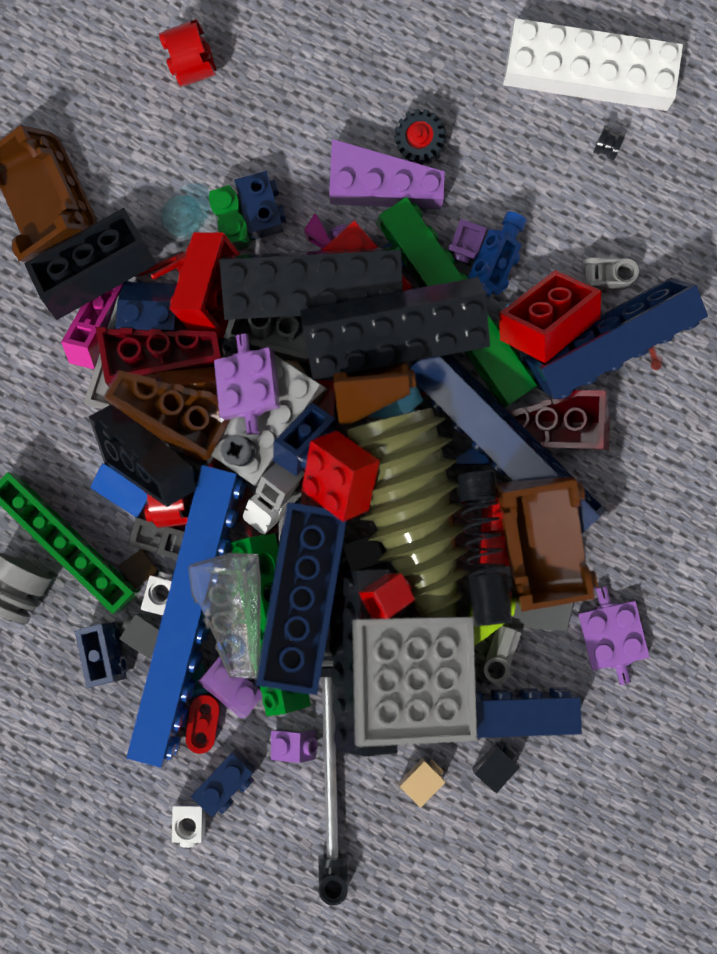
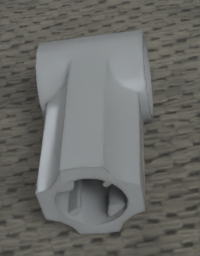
[480,626,521,684]

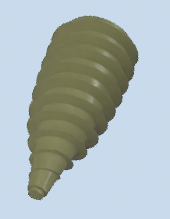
[346,408,468,618]

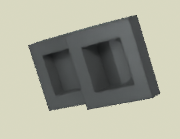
[127,517,184,560]

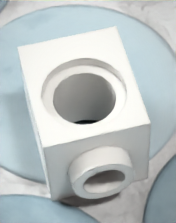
[141,571,173,615]
[172,801,205,847]

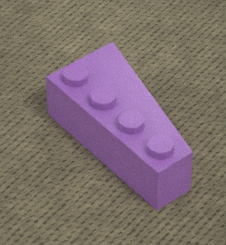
[329,139,445,209]

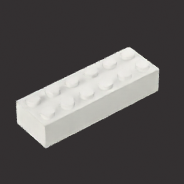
[503,18,683,111]

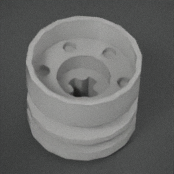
[0,552,51,624]

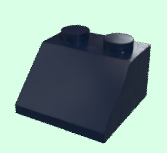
[115,282,180,332]

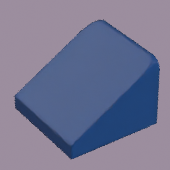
[454,447,490,466]

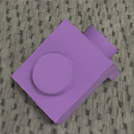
[448,219,487,264]
[271,730,318,763]

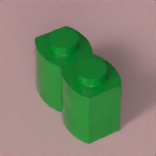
[209,185,250,251]

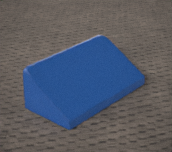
[90,463,148,518]

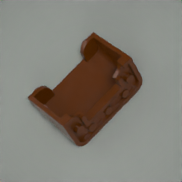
[0,125,97,262]
[334,362,416,425]
[497,477,598,612]

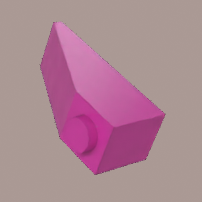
[61,284,123,369]

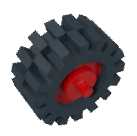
[394,109,447,165]

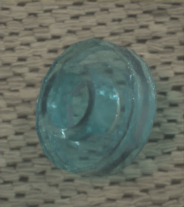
[161,195,204,238]

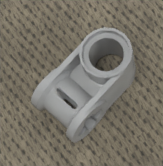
[582,258,639,291]

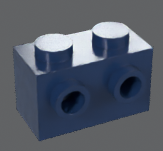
[234,171,287,241]
[273,403,335,477]
[74,622,128,688]
[191,748,256,817]

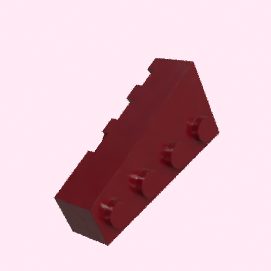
[95,327,223,387]

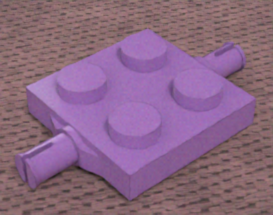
[214,334,280,435]
[578,586,650,685]

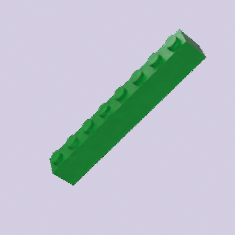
[376,197,537,407]

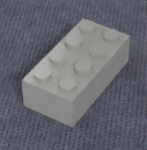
[212,354,329,486]

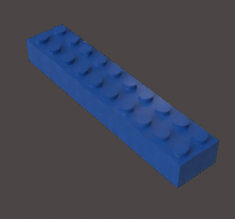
[126,465,246,768]

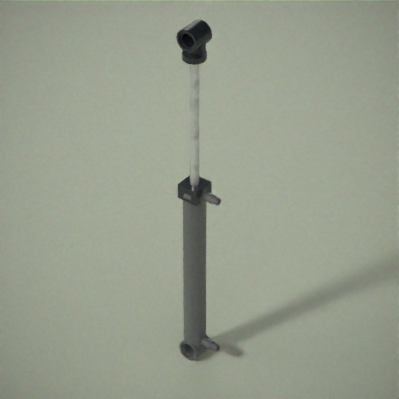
[318,415,348,906]

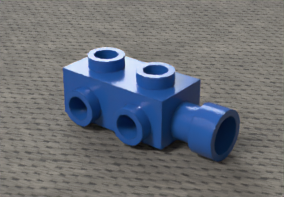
[468,211,527,297]

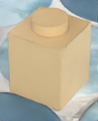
[399,757,445,808]

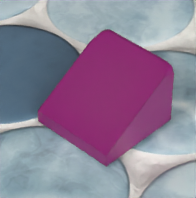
[304,214,330,248]

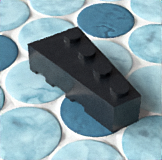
[88,404,197,507]

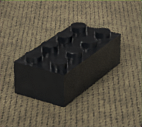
[24,208,156,320]

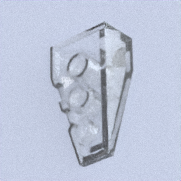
[188,553,261,679]

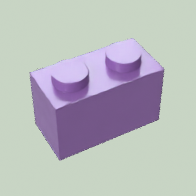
[197,656,262,719]

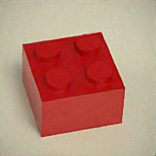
[302,431,380,522]

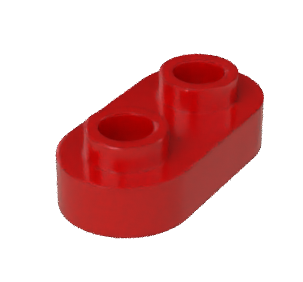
[186,694,220,754]

